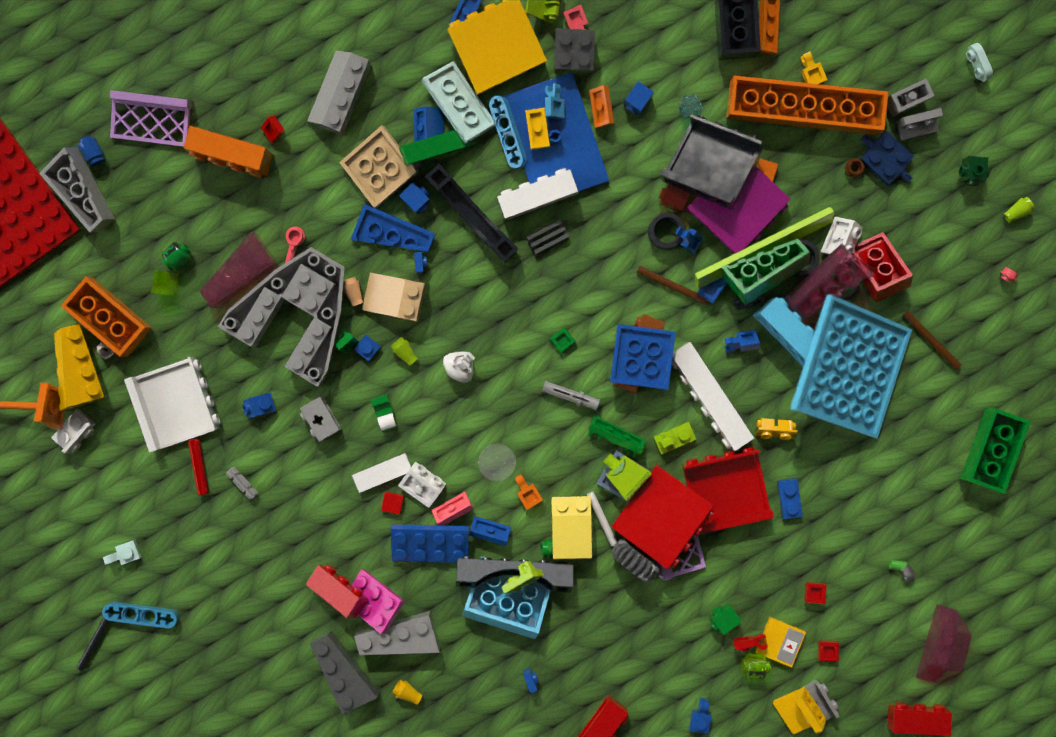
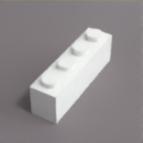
[498,168,579,220]

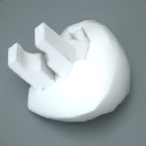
[443,351,475,383]

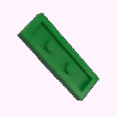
[588,415,646,458]

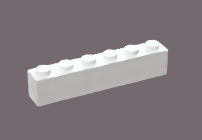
[672,342,754,451]

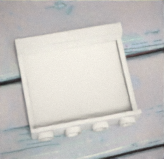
[124,357,221,452]

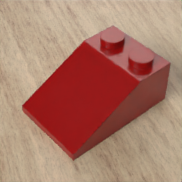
[852,232,913,303]

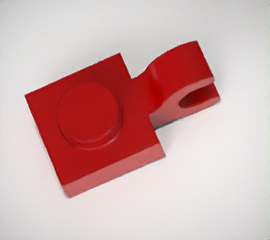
[732,633,768,652]

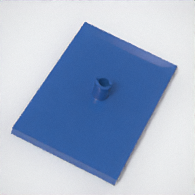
[501,72,609,192]

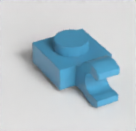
[545,83,565,120]

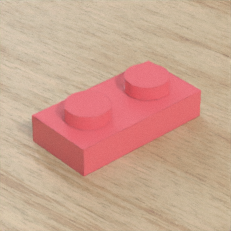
[432,492,474,526]

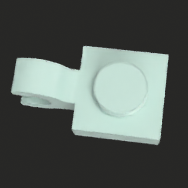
[103,540,142,565]

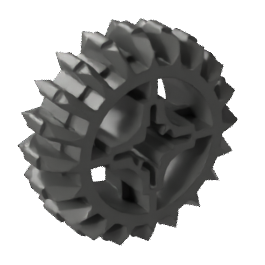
[611,539,660,583]

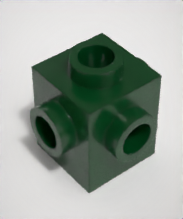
[959,156,990,186]

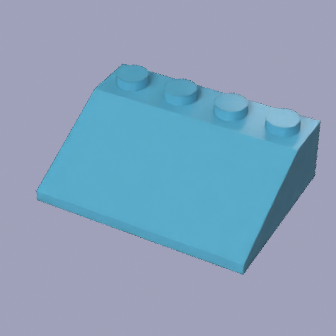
[462,557,550,639]

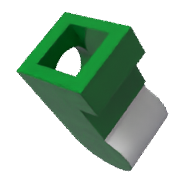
[370,394,398,432]

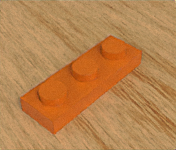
[759,0,780,55]

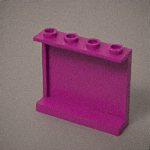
[685,166,791,254]

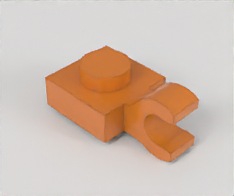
[515,474,543,510]

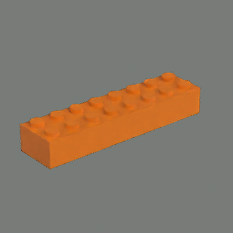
[726,76,888,135]

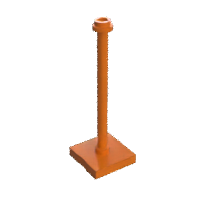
[0,383,65,430]

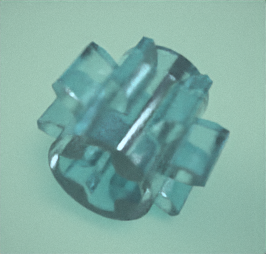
[677,93,703,119]

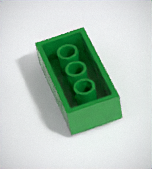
[960,407,1031,494]

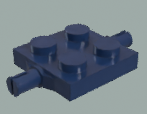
[860,131,915,186]

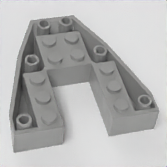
[218,247,344,387]

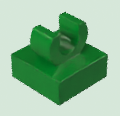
[335,329,359,355]

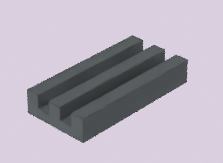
[527,220,569,255]

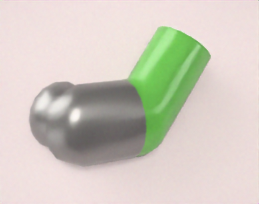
[889,560,915,582]

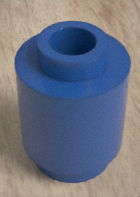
[78,136,105,167]

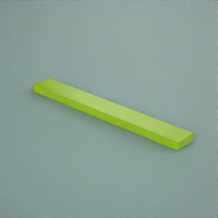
[695,207,834,289]

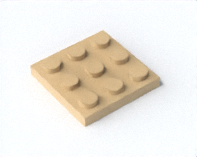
[339,125,419,208]

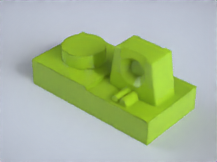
[653,422,697,455]
[502,561,544,594]

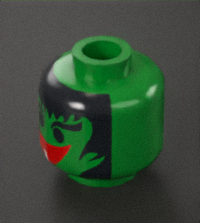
[161,242,191,271]

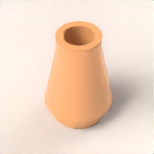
[343,277,363,306]

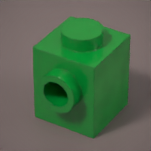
[710,602,742,635]

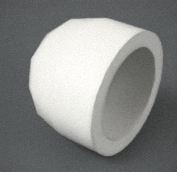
[97,342,114,359]

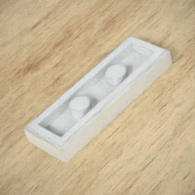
[352,453,411,493]

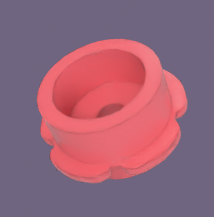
[1000,267,1019,283]

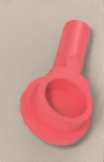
[285,227,305,263]

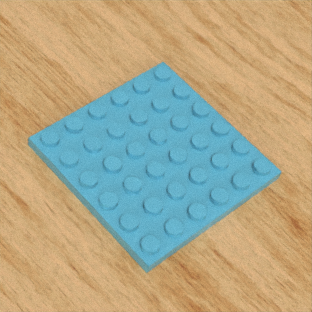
[790,295,912,439]

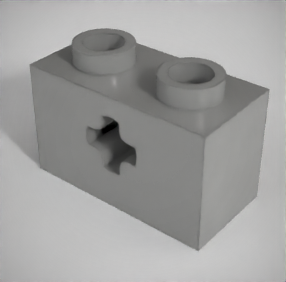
[887,78,934,117]
[300,396,342,442]

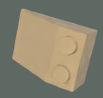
[362,273,426,322]

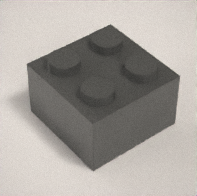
[554,28,595,70]

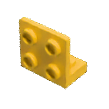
[773,687,826,734]

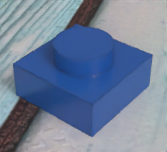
[414,252,428,274]
[354,335,381,361]
[523,668,540,693]

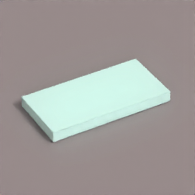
[422,61,495,144]

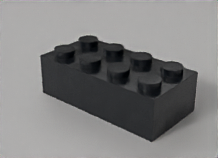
[715,0,761,60]

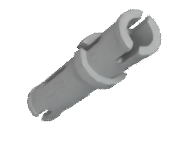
[542,381,600,411]

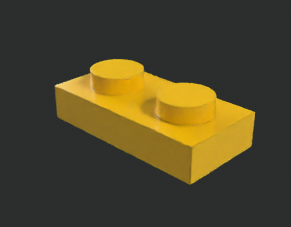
[525,108,550,150]

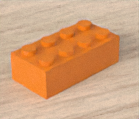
[183,126,274,178]
[61,277,152,357]

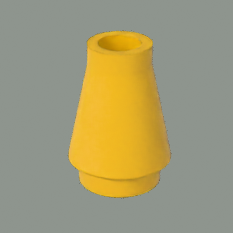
[393,680,422,705]

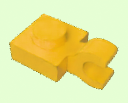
[800,52,827,84]

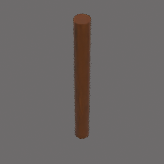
[636,266,708,305]
[902,310,962,370]

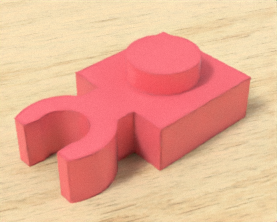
[563,5,588,30]

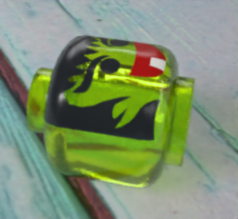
[741,653,771,679]

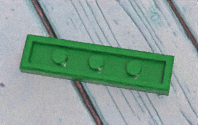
[399,130,475,166]

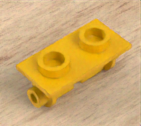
[755,418,798,440]

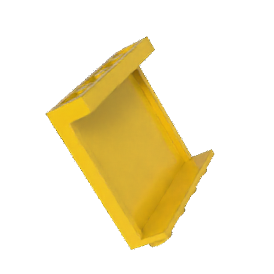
[447,0,547,95]

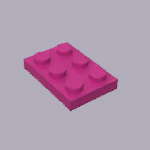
[352,569,405,634]

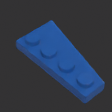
[351,204,436,252]

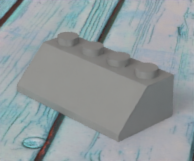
[307,50,372,136]

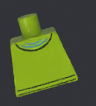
[603,453,652,501]

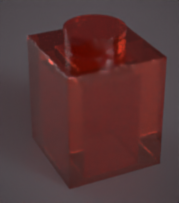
[658,184,690,213]

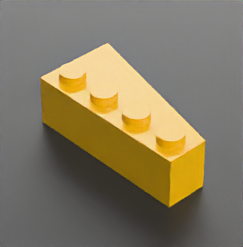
[54,324,104,411]

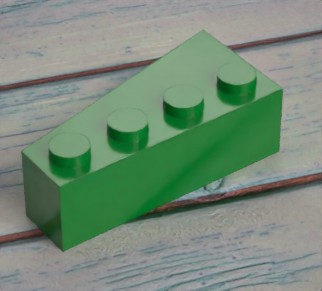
[721,239,810,305]

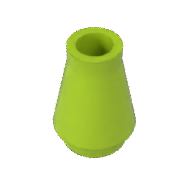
[1003,197,1035,223]
[390,337,418,366]

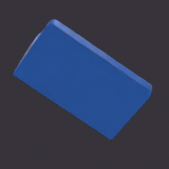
[414,106,444,142]

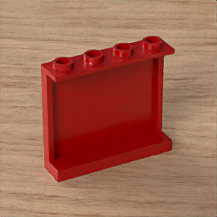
[682,446,774,534]
[611,464,715,569]

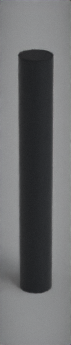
[76,617,110,671]

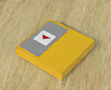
[755,617,806,668]

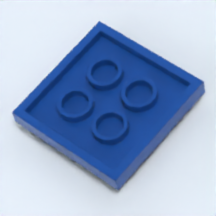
[610,324,676,390]

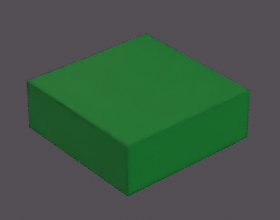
[550,327,576,354]

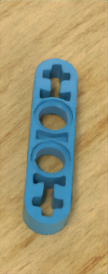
[489,96,527,168]
[102,602,179,628]

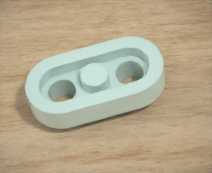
[966,43,993,82]

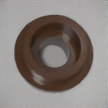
[845,158,865,178]

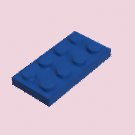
[391,525,469,563]

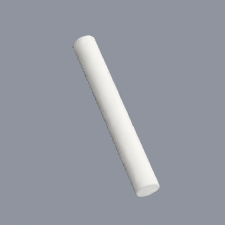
[587,491,618,546]

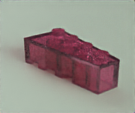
[199,231,279,308]
[785,243,874,319]

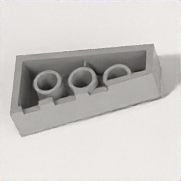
[354,611,441,655]

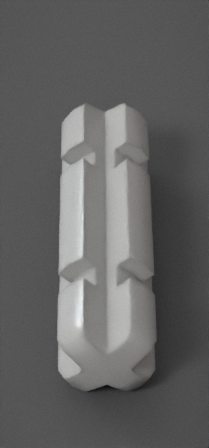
[226,467,258,500]

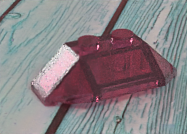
[916,604,972,683]

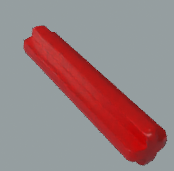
[188,439,209,495]

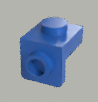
[243,393,276,418]

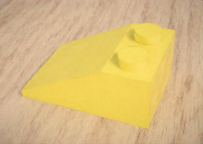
[551,496,592,560]

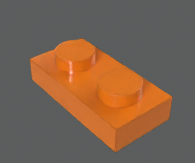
[589,85,614,128]

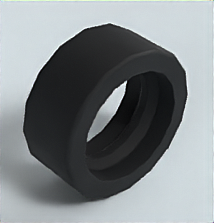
[648,213,685,250]
[792,239,820,277]

